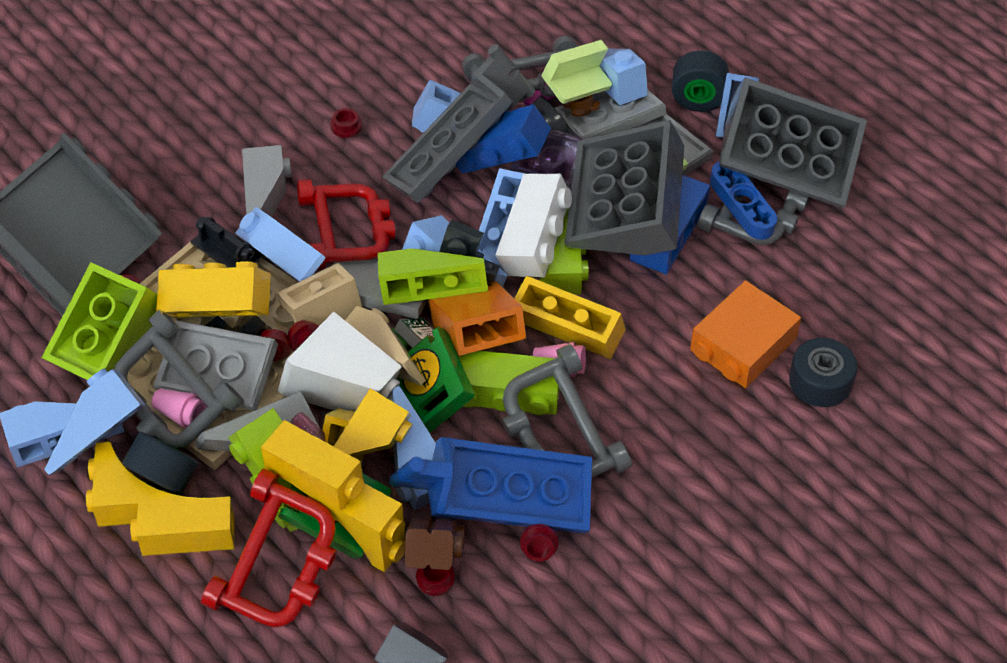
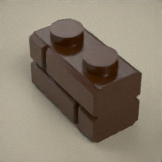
[405,512,465,570]

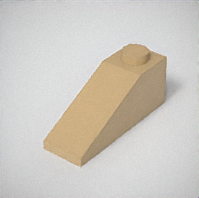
[345,306,425,386]

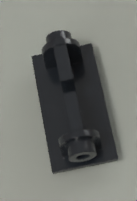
[190,216,264,268]

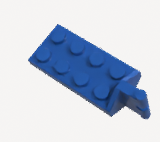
[389,437,592,533]

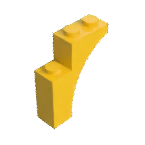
[261,420,406,573]
[86,442,235,556]

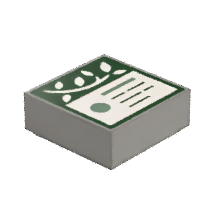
[394,318,434,348]

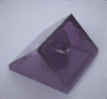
[510,128,584,190]

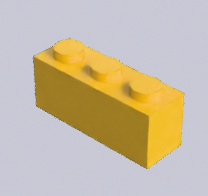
[156,262,271,318]
[515,276,626,360]

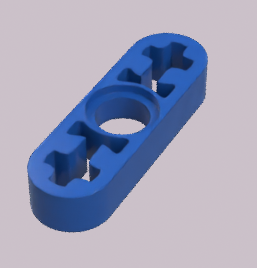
[709,161,777,240]

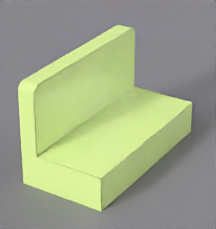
[541,40,612,104]

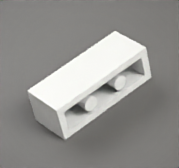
[495,174,572,277]

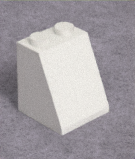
[278,312,402,412]

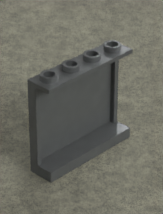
[0,133,162,317]

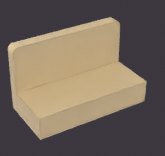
[277,263,362,326]

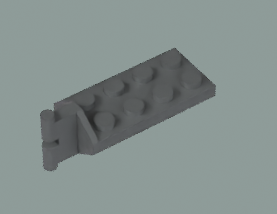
[382,44,535,203]

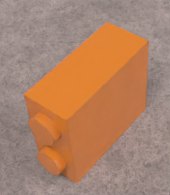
[690,280,802,389]
[429,281,526,356]

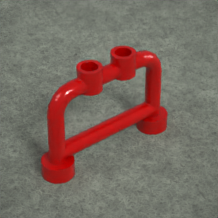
[297,179,395,270]
[201,468,337,628]

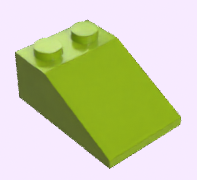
[41,262,157,380]

